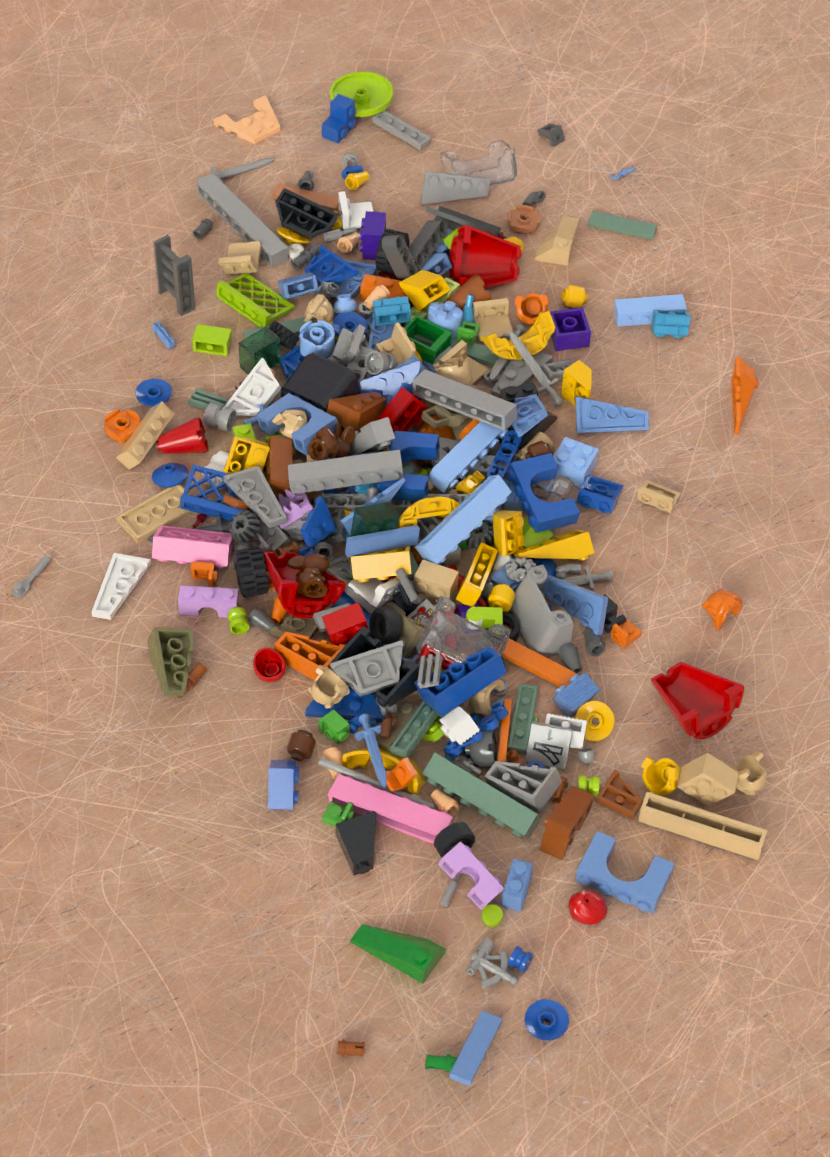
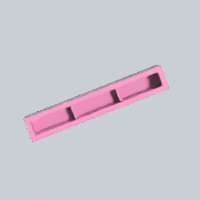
[328,774,453,844]

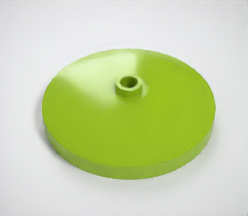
[329,71,393,117]

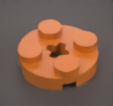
[104,409,140,443]

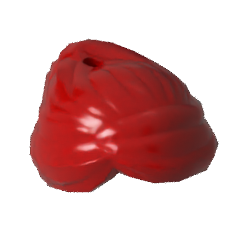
[253,648,287,682]
[568,891,608,925]

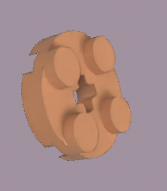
[507,205,541,234]

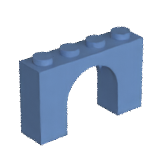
[256,393,338,455]
[575,831,675,914]

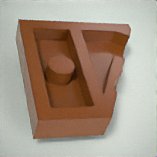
[596,769,643,820]

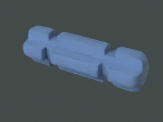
[152,321,176,349]

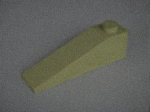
[147,627,194,696]

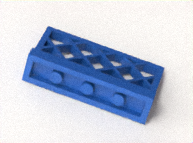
[180,464,255,522]

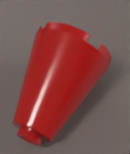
[156,417,209,454]

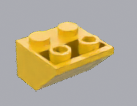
[399,270,451,312]
[561,360,592,405]
[223,436,270,474]
[493,510,525,556]

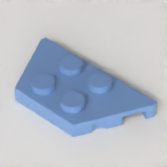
[512,394,548,437]

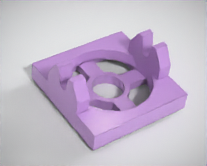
[278,489,313,529]

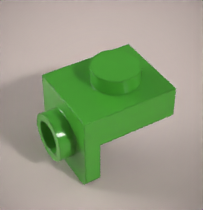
[457,321,480,345]

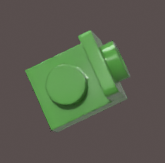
[322,801,355,827]

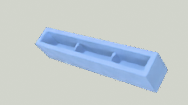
[428,422,509,493]
[415,474,512,565]

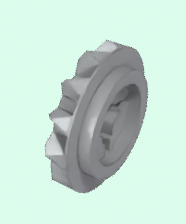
[506,557,536,581]

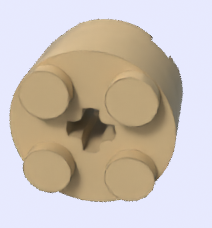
[433,357,473,386]

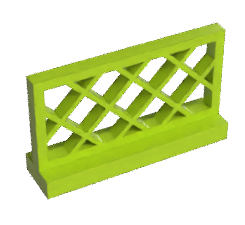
[216,273,295,328]

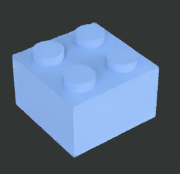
[553,437,599,487]

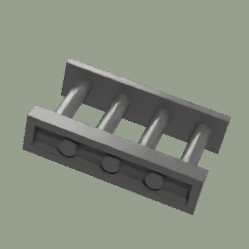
[153,235,196,316]

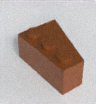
[327,392,387,432]
[263,436,295,494]
[540,786,594,860]

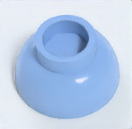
[333,294,358,314]

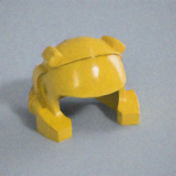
[641,757,680,796]

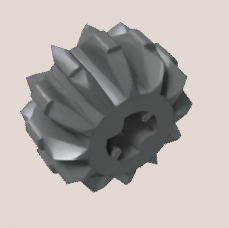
[229,510,261,543]
[465,522,494,551]

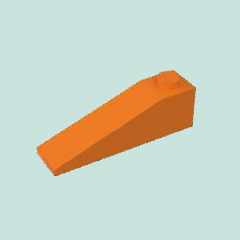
[731,357,758,435]

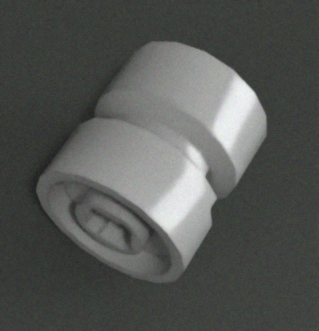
[365,351,398,375]
[203,402,236,432]

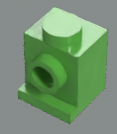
[318,709,350,744]

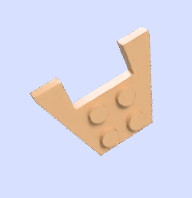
[214,96,281,144]

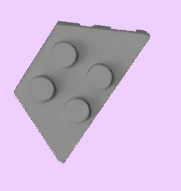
[330,640,403,696]

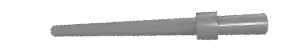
[318,757,435,809]

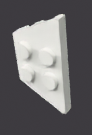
[223,358,281,416]

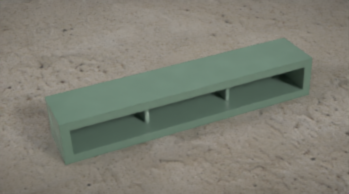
[422,752,542,839]

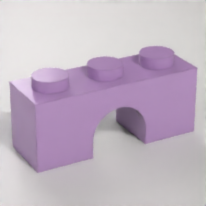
[178,585,239,618]
[438,841,504,911]

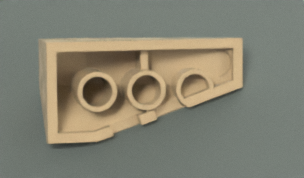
[535,216,580,266]

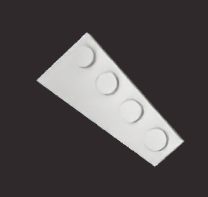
[92,553,151,620]

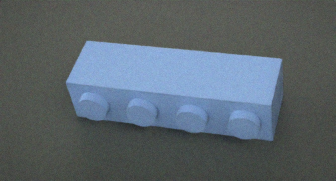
[613,294,687,327]

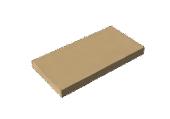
[116,484,194,544]

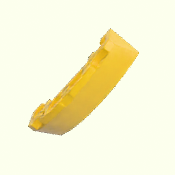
[481,311,555,360]
[394,496,460,529]
[342,747,425,795]

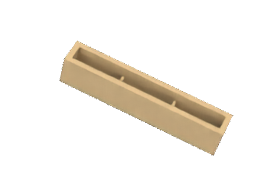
[639,792,768,860]

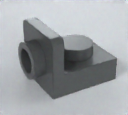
[537,123,565,147]
[314,281,342,302]

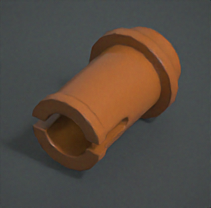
[550,776,568,803]
[337,1039,365,1057]

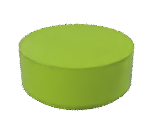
[481,904,503,927]

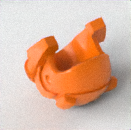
[515,293,549,325]
[702,589,743,631]

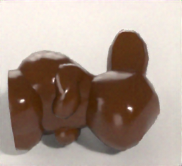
[308,423,355,461]
[287,553,330,598]

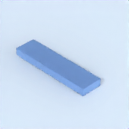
[345,525,420,557]
[449,1011,502,1086]

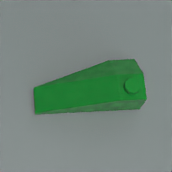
[350,924,446,984]

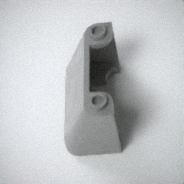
[509,565,573,658]

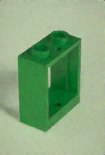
[404,315,453,364]

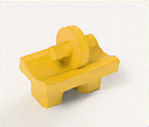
[455,471,485,494]

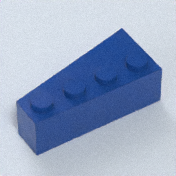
[414,647,507,717]

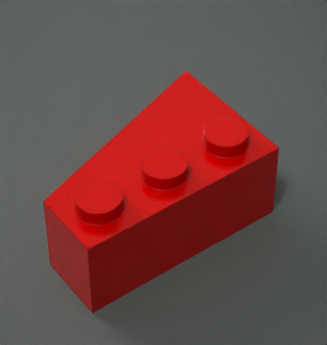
[375,387,432,433]

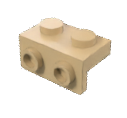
[637,480,681,513]

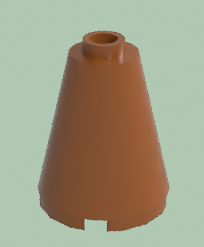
[444,275,492,310]

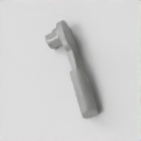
[12,555,51,598]
[440,873,464,907]

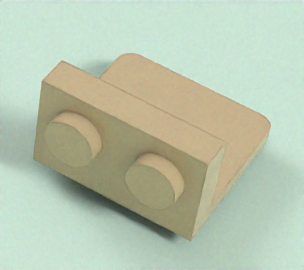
[218,241,261,274]
[473,298,513,341]

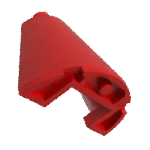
[449,225,522,289]
[263,552,346,619]
[651,662,744,739]

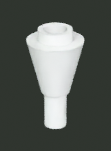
[487,554,513,583]

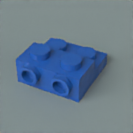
[576,475,624,514]

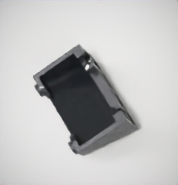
[280,353,360,413]
[332,626,426,708]

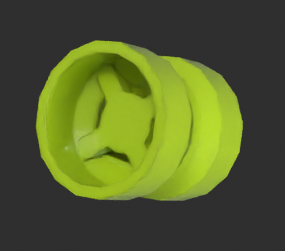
[227,607,249,635]
[578,775,600,797]

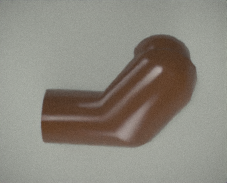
[380,714,398,739]

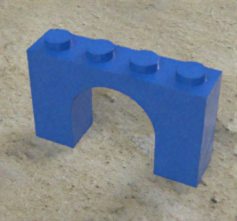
[377,431,440,502]
[507,453,580,533]

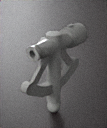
[466,938,518,989]

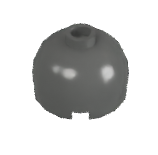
[466,729,497,768]

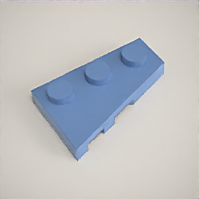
[333,260,378,300]

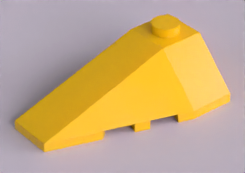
[513,529,594,561]

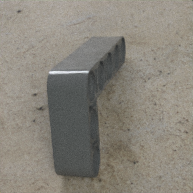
[382,220,448,279]

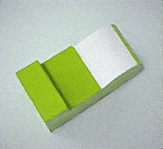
[465,607,503,633]

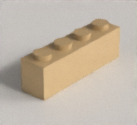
[116,401,175,470]

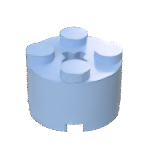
[427,301,463,338]
[299,320,335,358]

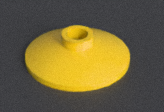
[277,228,310,245]
[575,701,615,741]

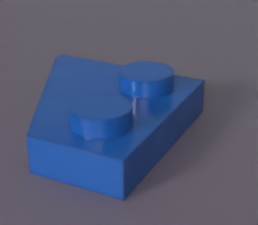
[300,497,337,547]

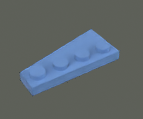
[575,396,649,433]
[543,575,608,636]

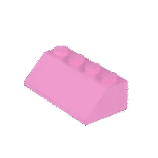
[152,525,235,568]

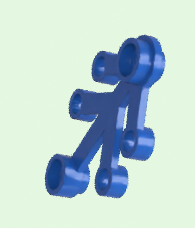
[444,703,509,758]

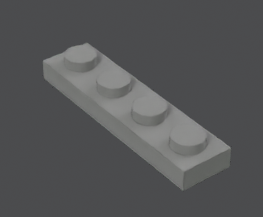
[372,110,431,151]

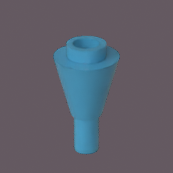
[461,294,475,325]

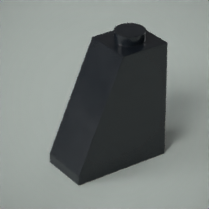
[336,811,376,876]

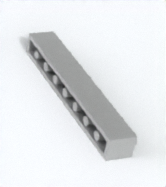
[196,173,289,268]

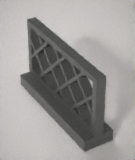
[426,205,501,237]

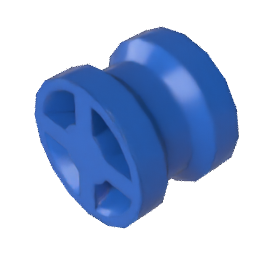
[508,946,534,973]

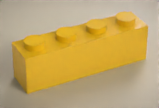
[456,542,498,607]

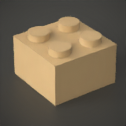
[414,560,459,608]
[677,753,739,807]

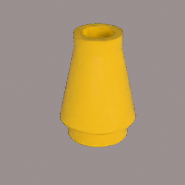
[345,171,370,190]

